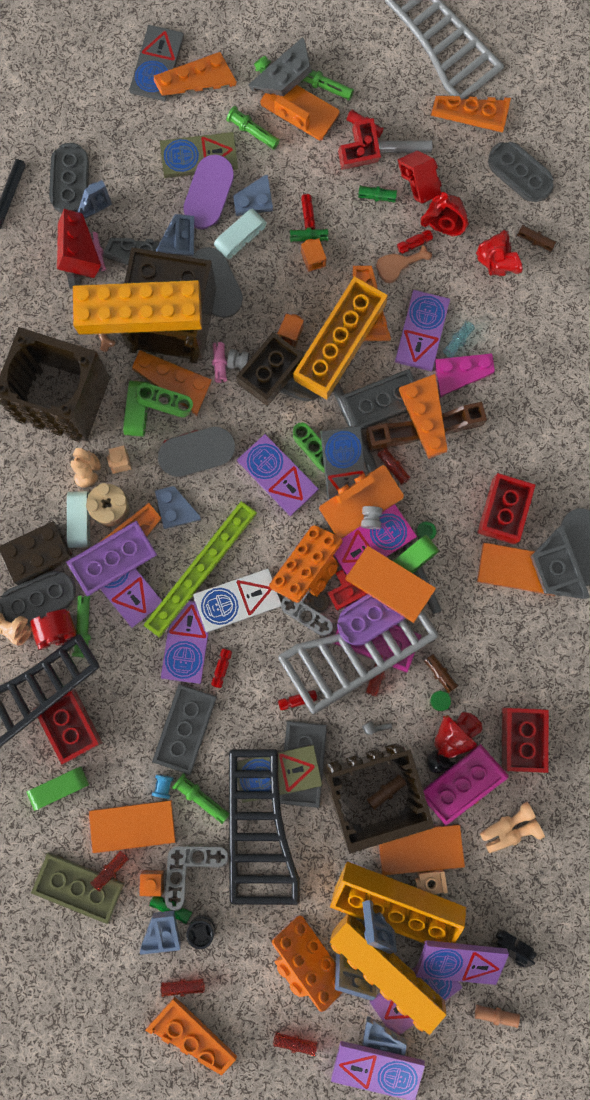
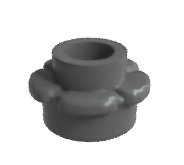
[67,273,81,289]

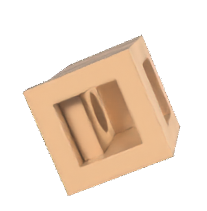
[107,446,132,474]
[415,869,448,894]

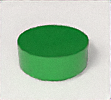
[416,521,437,540]
[430,691,451,711]

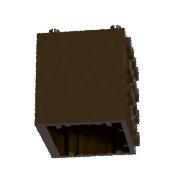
[120,247,217,364]
[0,327,110,442]
[323,743,435,854]

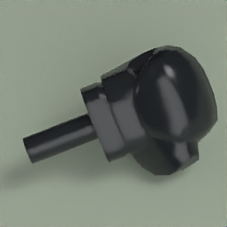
[427,750,457,773]

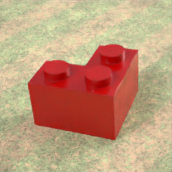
[338,118,381,170]
[397,150,442,204]

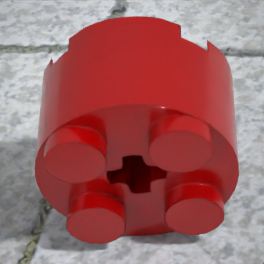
[29,609,76,650]

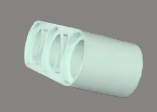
[214,209,267,259]
[67,491,90,548]

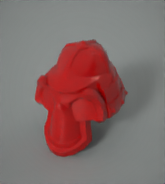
[421,192,469,237]
[476,230,523,277]
[434,712,483,758]

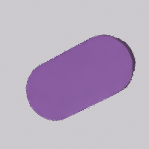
[184,155,234,229]
[337,594,406,646]

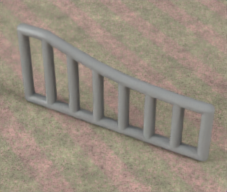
[385,0,504,100]
[278,610,439,714]

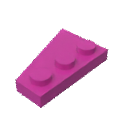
[435,353,495,398]

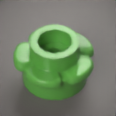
[254,56,271,73]

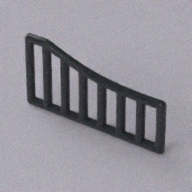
[0,634,99,747]
[229,749,300,905]

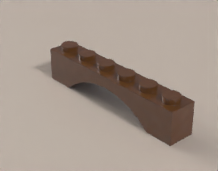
[366,401,487,452]

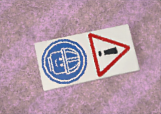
[193,569,281,633]

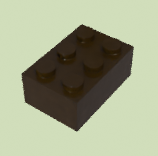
[236,332,304,407]
[0,521,73,585]

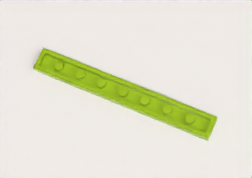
[143,501,257,638]

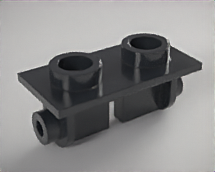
[490,930,536,968]

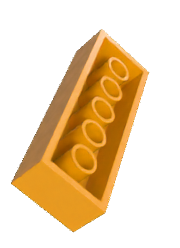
[293,276,388,400]
[73,280,202,335]
[330,862,466,944]
[330,914,447,1035]

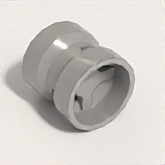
[227,349,250,370]
[361,506,382,529]

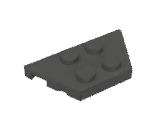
[248,37,312,96]
[530,525,590,599]

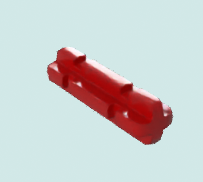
[301,194,315,230]
[397,230,433,254]
[211,649,232,688]
[278,690,318,711]

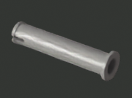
[378,140,432,153]

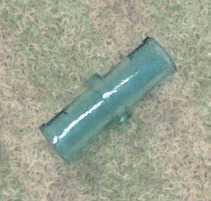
[443,321,475,358]

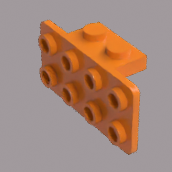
[260,85,339,140]
[319,465,404,539]
[269,525,343,603]
[272,915,343,1012]

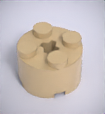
[86,483,130,527]

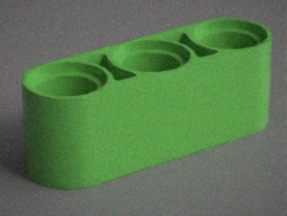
[123,380,150,437]
[136,383,193,418]
[293,422,325,473]
[393,535,440,573]
[26,766,89,811]

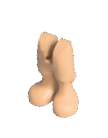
[71,448,101,488]
[0,613,32,646]
[480,802,545,853]

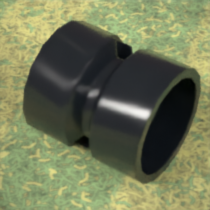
[186,915,216,949]

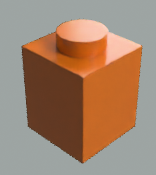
[301,238,327,272]
[277,313,304,347]
[139,870,164,896]

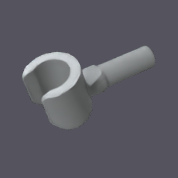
[362,721,392,735]

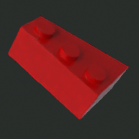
[57,209,101,278]

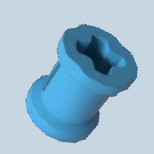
[152,774,174,799]

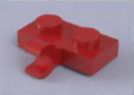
[328,569,367,611]

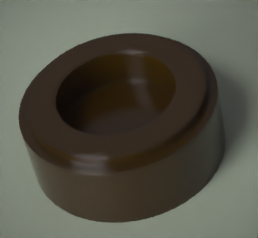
[310,592,330,612]

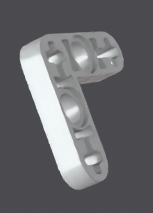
[281,591,333,636]
[165,846,229,911]

